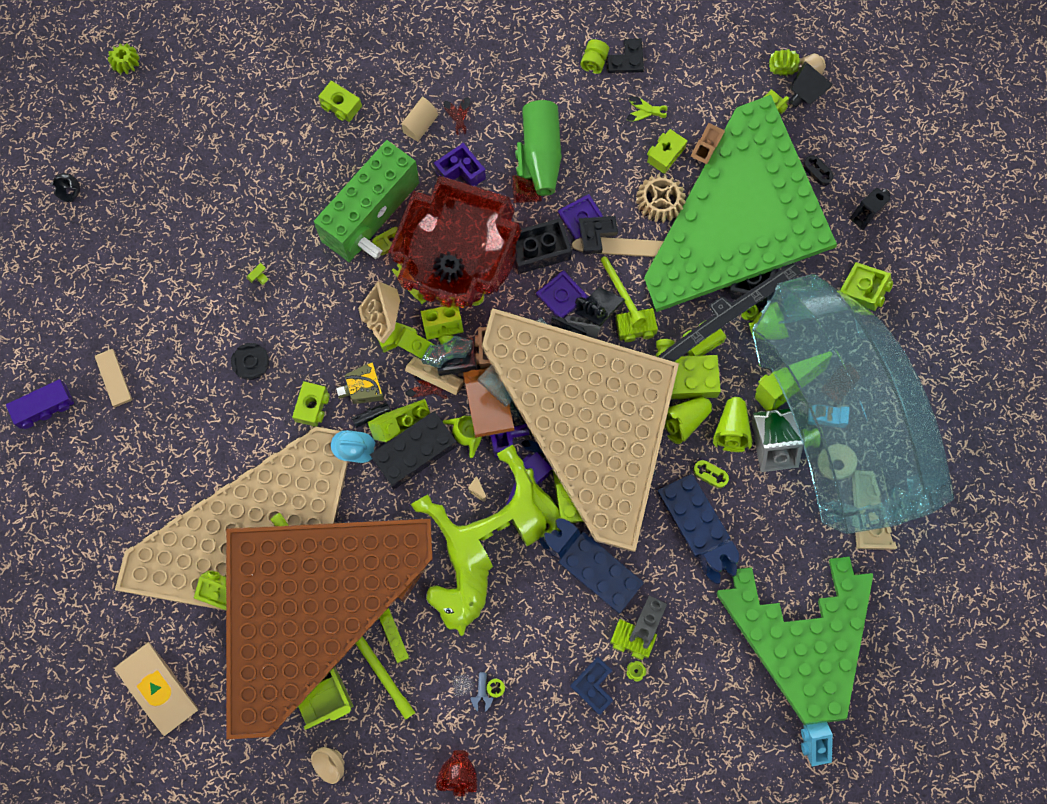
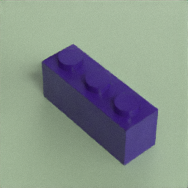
[6,379,74,429]

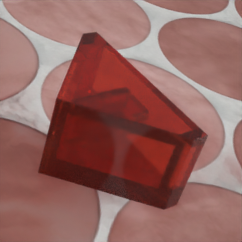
[512,175,542,203]

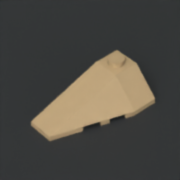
[358,281,400,343]

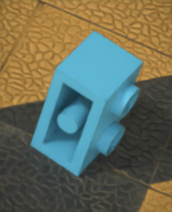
[801,722,833,766]

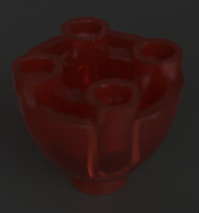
[436,750,477,797]

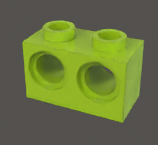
[421,303,464,340]

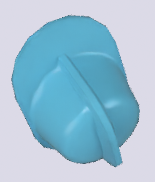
[331,430,375,463]

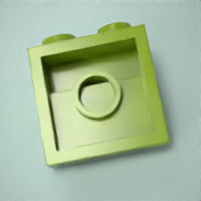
[839,262,893,311]

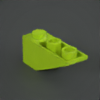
[368,399,430,442]

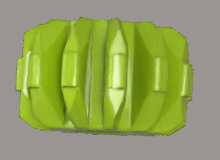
[108,43,140,75]
[769,49,800,76]

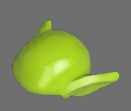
[443,416,482,458]

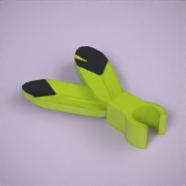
[626,96,668,121]

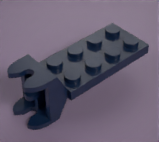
[658,474,739,584]
[538,518,644,614]

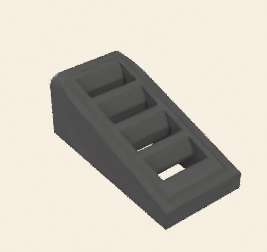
[564,315,605,339]

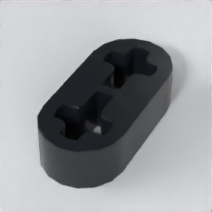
[803,155,834,186]

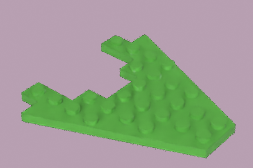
[717,557,873,725]

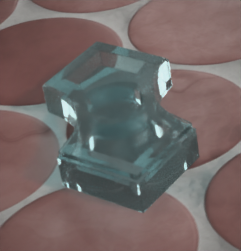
[421,336,473,368]

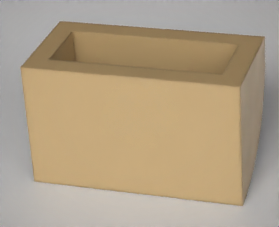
[402,96,438,142]

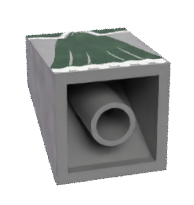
[752,408,803,472]

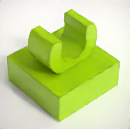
[247,263,268,285]

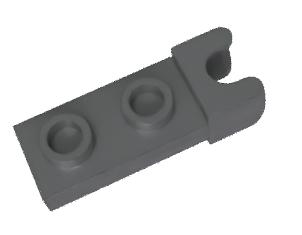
[629,595,667,649]

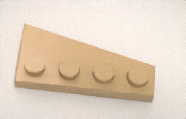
[851,470,897,550]

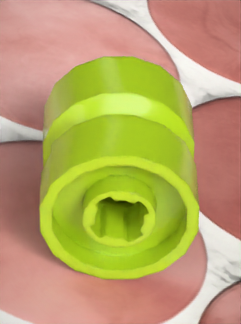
[580,39,610,74]

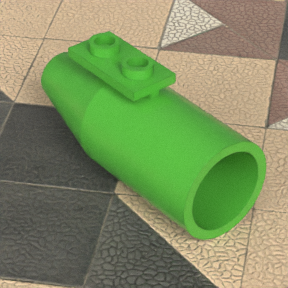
[515,100,562,196]

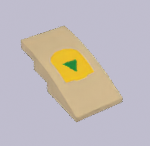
[114,642,198,736]

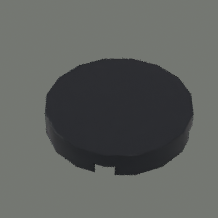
[231,343,269,380]

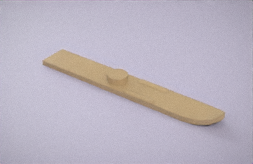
[572,237,664,257]

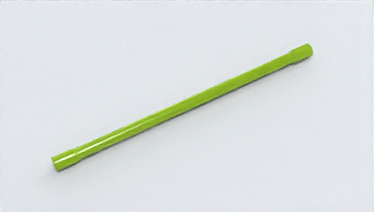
[270,513,416,720]

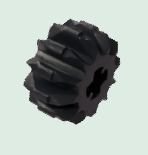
[432,251,465,284]

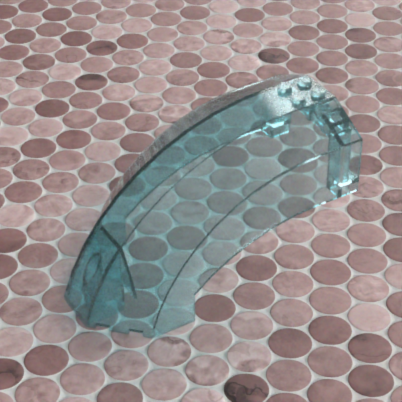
[752,274,954,534]

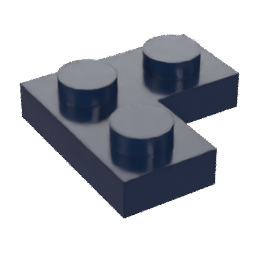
[570,656,613,715]

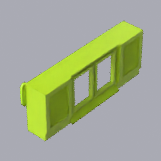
[298,666,354,730]

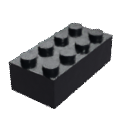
[370,411,457,490]

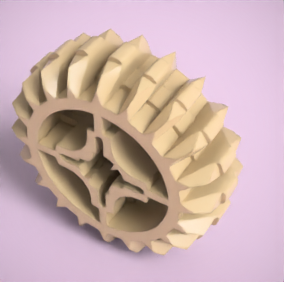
[636,174,686,223]

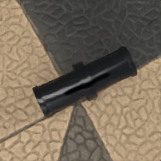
[351,402,391,428]

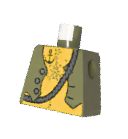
[336,362,384,404]

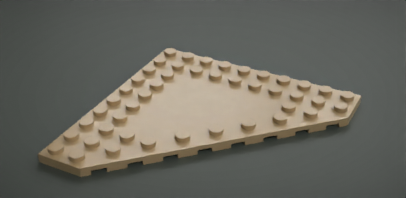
[481,308,679,552]
[115,427,348,611]

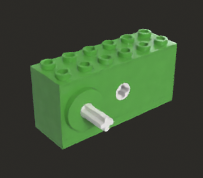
[313,140,419,262]

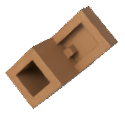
[691,123,725,164]

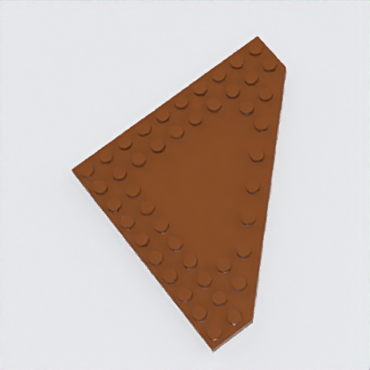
[226,519,432,740]

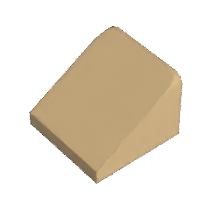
[468,476,486,502]

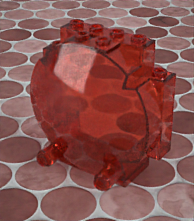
[388,176,521,308]

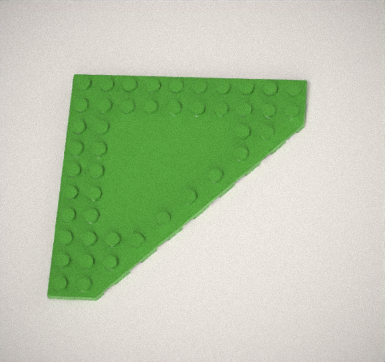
[644,95,837,312]

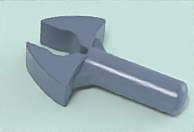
[471,672,493,712]

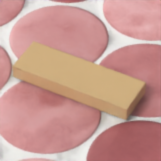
[95,349,132,408]
[405,356,464,395]

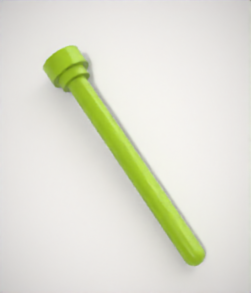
[601,256,647,328]

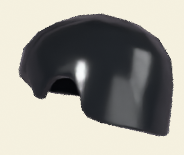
[51,173,81,202]

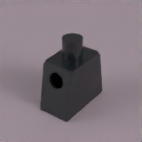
[789,61,833,108]
[849,188,891,230]

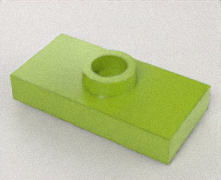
[395,327,435,362]

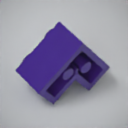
[434,143,486,189]

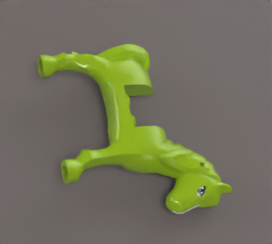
[410,445,561,636]

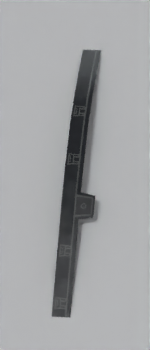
[658,263,802,362]

